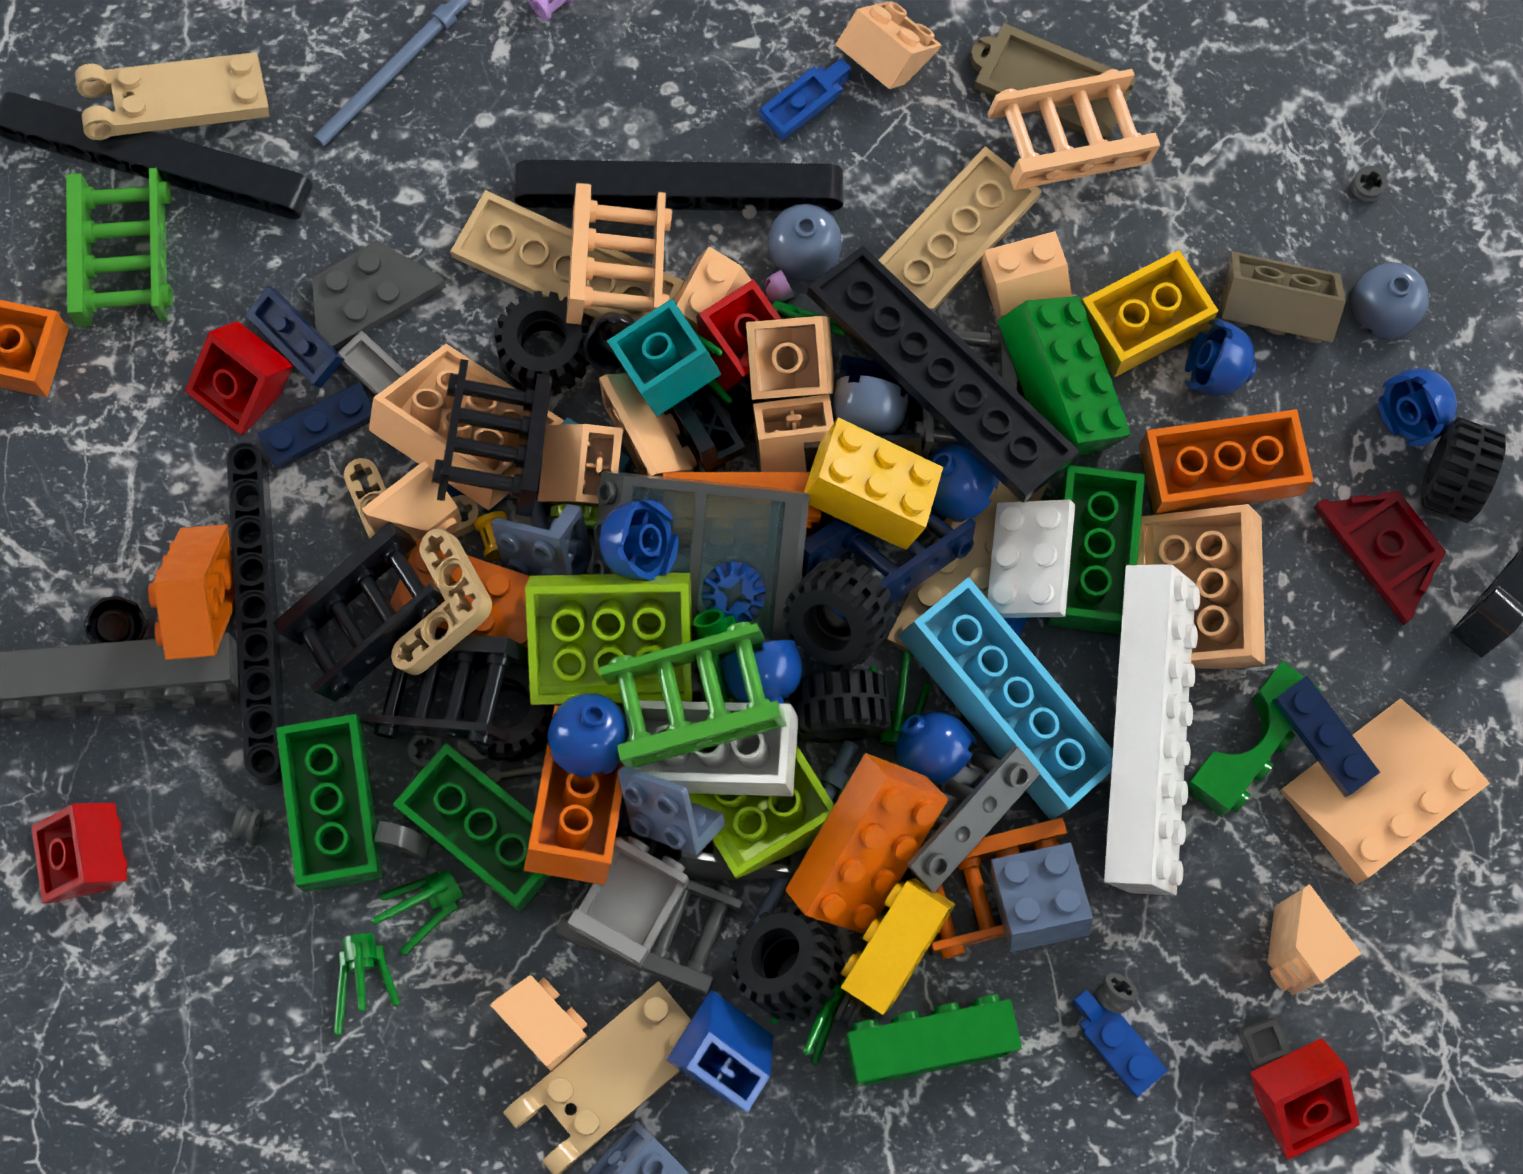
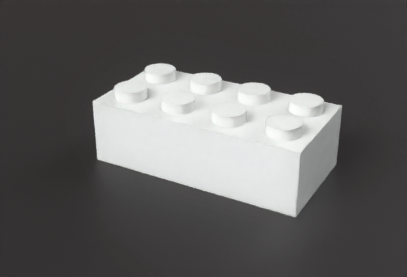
[629,701,798,796]

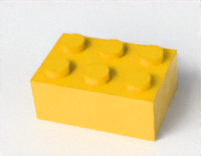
[1082,250,1219,378]
[804,417,943,550]
[841,878,956,1015]

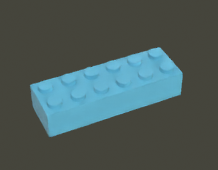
[898,577,1113,820]

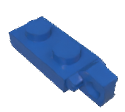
[759,58,851,141]
[1071,989,1168,1098]

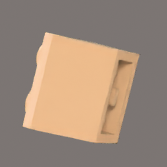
[835,2,942,89]
[753,394,834,472]
[538,424,623,507]

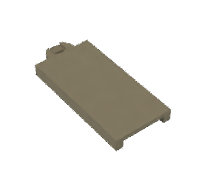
[970,23,1136,141]

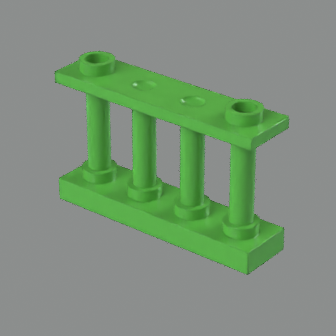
[66,168,173,327]
[599,622,787,769]

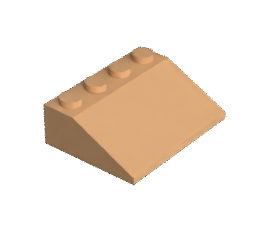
[369,344,564,511]
[1137,504,1265,669]
[1280,698,1490,885]

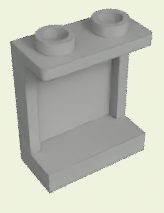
[567,836,689,968]

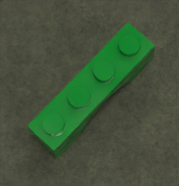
[1187,661,1321,818]

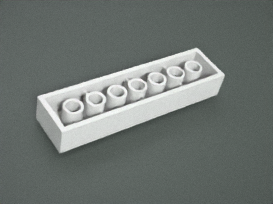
[1104,564,1200,895]

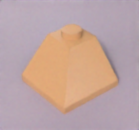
[361,461,462,541]

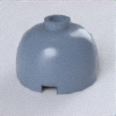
[768,204,842,281]
[1350,262,1429,339]
[832,376,910,436]

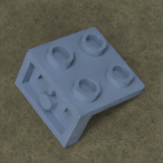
[491,504,592,576]
[618,766,725,855]
[585,1120,689,1174]

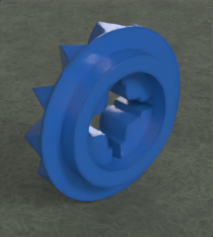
[701,561,766,623]

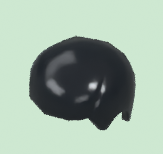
[583,312,635,374]
[84,596,147,644]

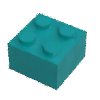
[607,298,721,417]

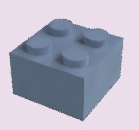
[989,843,1093,952]

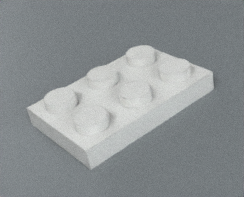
[987,500,1075,618]

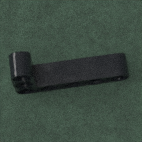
[1450,546,1523,658]

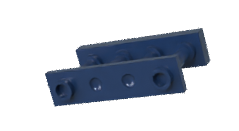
[802,512,976,603]

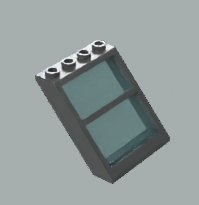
[590,471,810,642]

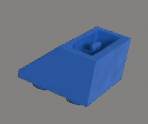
[666,990,773,1112]

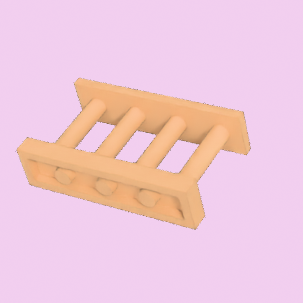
[987,69,1160,190]
[566,183,672,325]

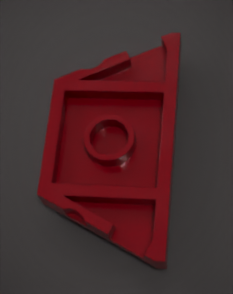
[1313,491,1446,626]

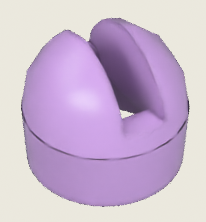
[763,270,794,302]

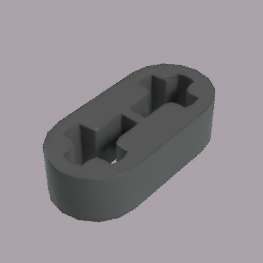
[373,821,431,860]

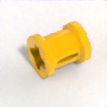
[474,511,507,561]

